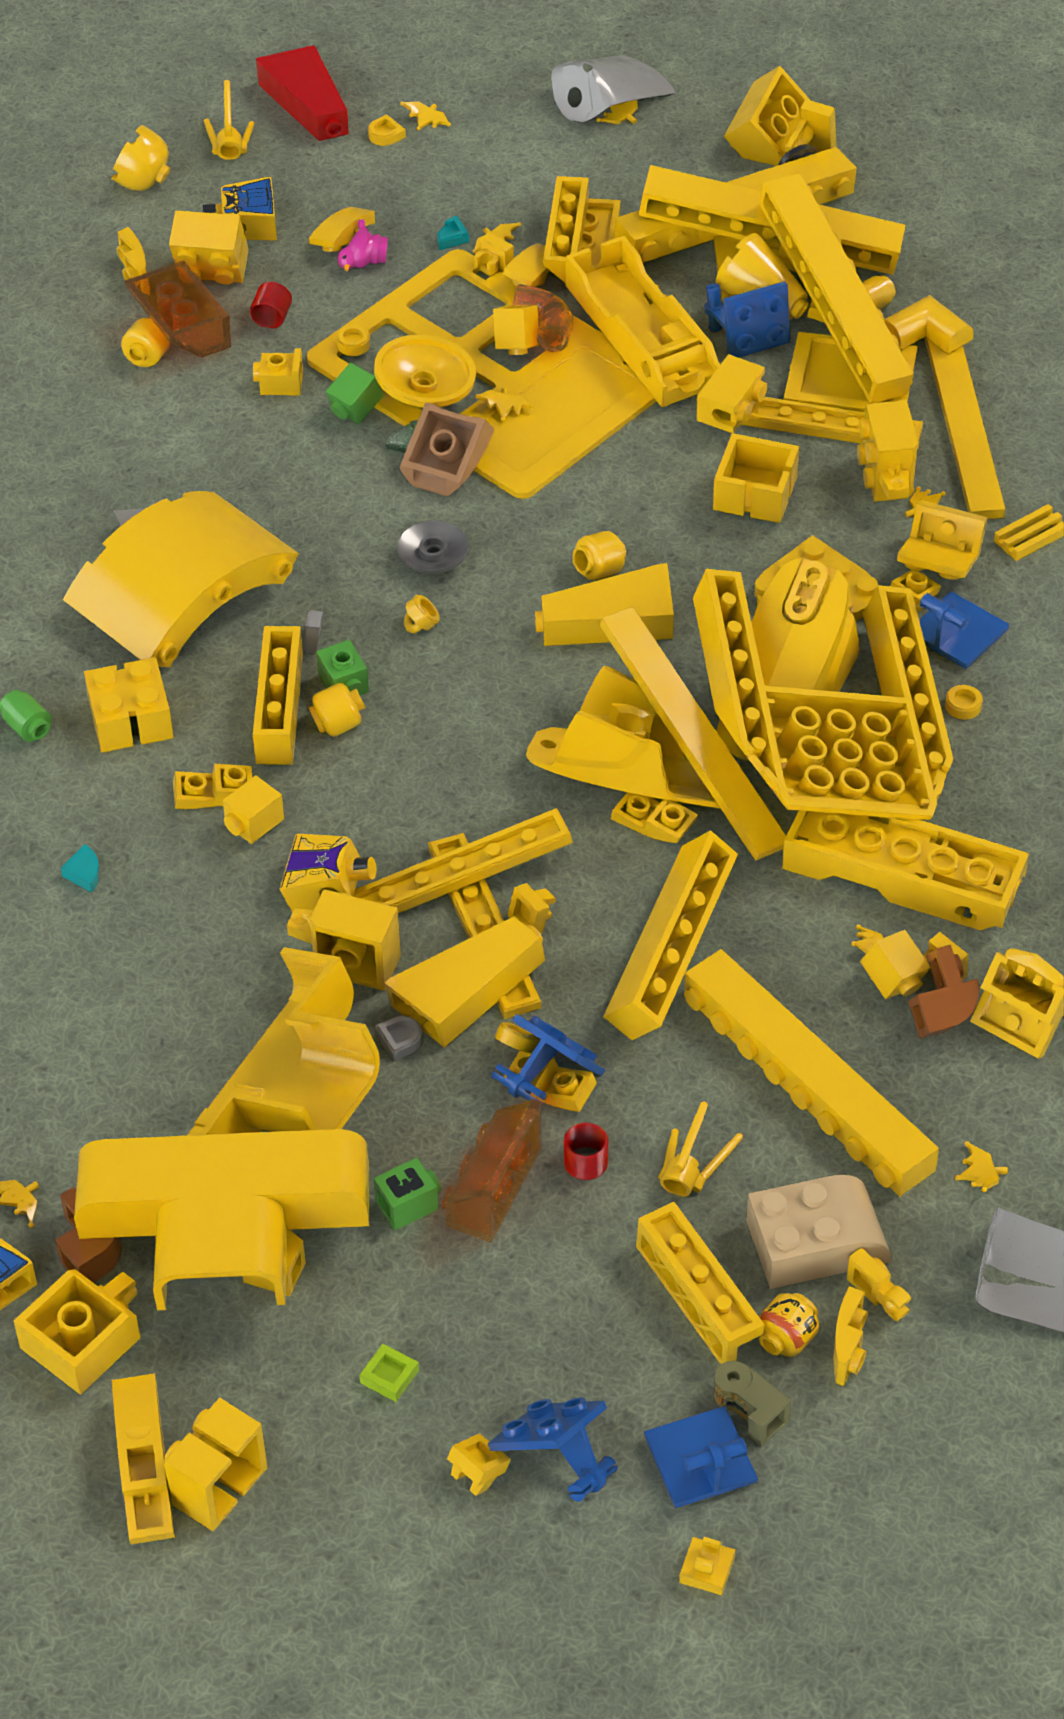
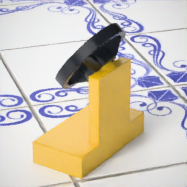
[778,99,837,165]

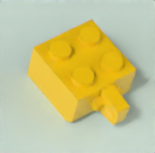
[857,400,919,502]
[287,889,401,991]
[13,1269,140,1395]

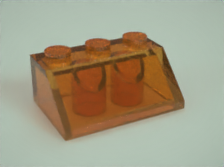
[124,260,231,358]
[442,1099,542,1243]

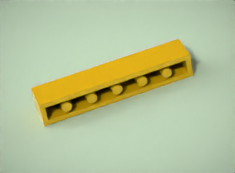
[603,830,738,1040]

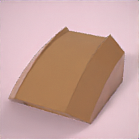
[400,402,495,497]

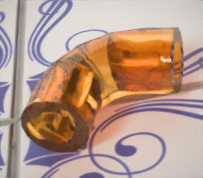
[513,284,573,352]

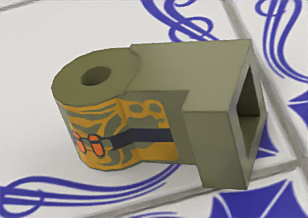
[714,1361,791,1447]

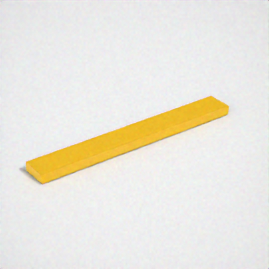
[924,337,1006,519]
[599,607,786,861]

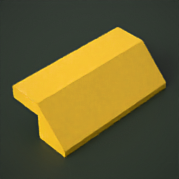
[543,176,621,283]

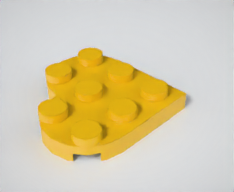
[754,535,878,621]

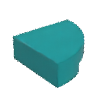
[437,215,470,250]
[61,844,99,893]

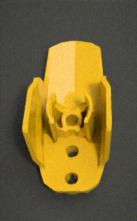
[716,557,860,761]
[526,666,720,808]

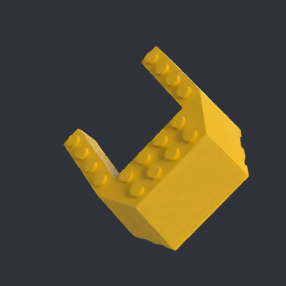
[693,569,953,820]

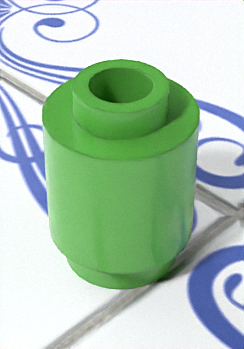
[0,690,52,742]

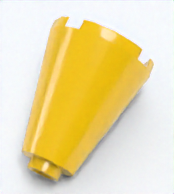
[715,233,809,320]

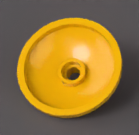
[374,334,476,408]

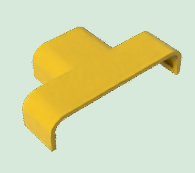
[137,947,380,1138]
[74,1129,369,1311]

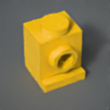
[253,348,303,395]

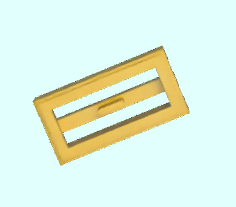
[993,504,1064,561]

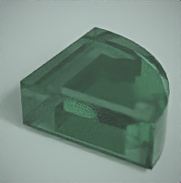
[385,420,418,453]

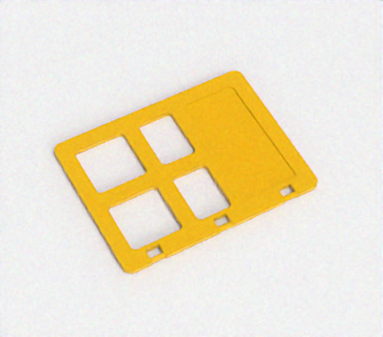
[307,249,656,499]

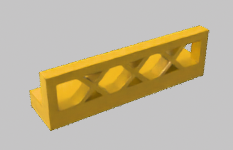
[636,1202,765,1364]

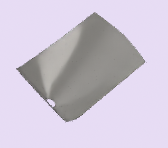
[551,55,676,122]
[976,1206,1064,1332]

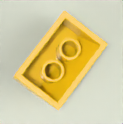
[723,66,810,166]

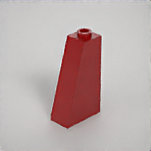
[255,45,349,141]

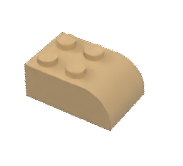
[746,1175,891,1289]

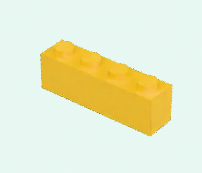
[253,626,303,765]

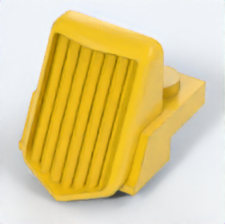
[970,948,1064,1059]

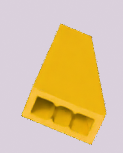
[535,563,674,646]
[385,917,545,1048]

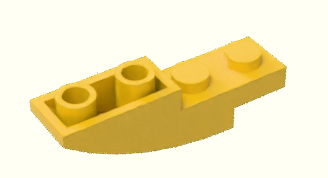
[112,1373,175,1545]

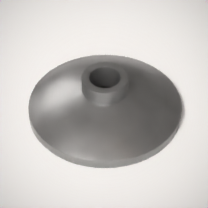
[398,521,468,574]

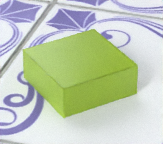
[359,1343,419,1402]

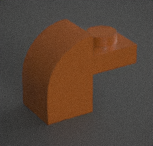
[908,945,979,1039]
[55,1187,122,1283]

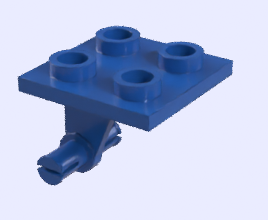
[704,281,790,357]
[919,591,1009,669]
[491,1014,605,1107]
[488,1397,618,1502]
[644,1406,758,1508]

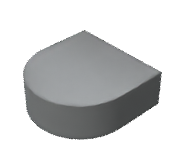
[303,610,324,654]
[375,1016,422,1061]

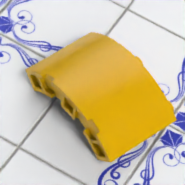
[63,491,299,668]

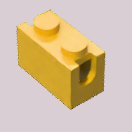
[697,354,767,433]

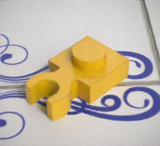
[847,1248,911,1322]

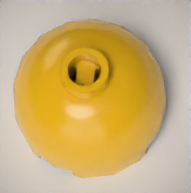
[111,125,171,191]

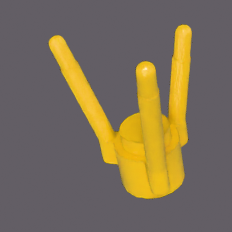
[204,80,255,160]
[658,1101,743,1197]

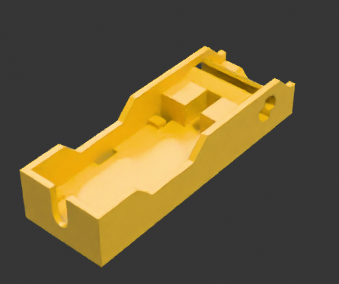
[565,235,721,407]
[782,810,1029,931]

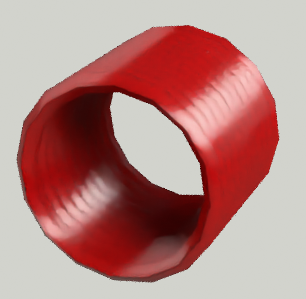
[249,282,292,329]
[563,1122,609,1180]

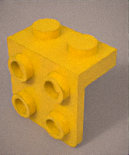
[897,500,988,580]

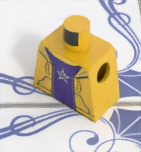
[280,834,377,912]

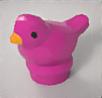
[337,219,388,271]

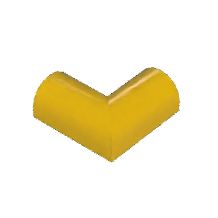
[884,295,974,354]

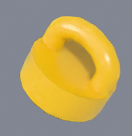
[404,594,440,634]

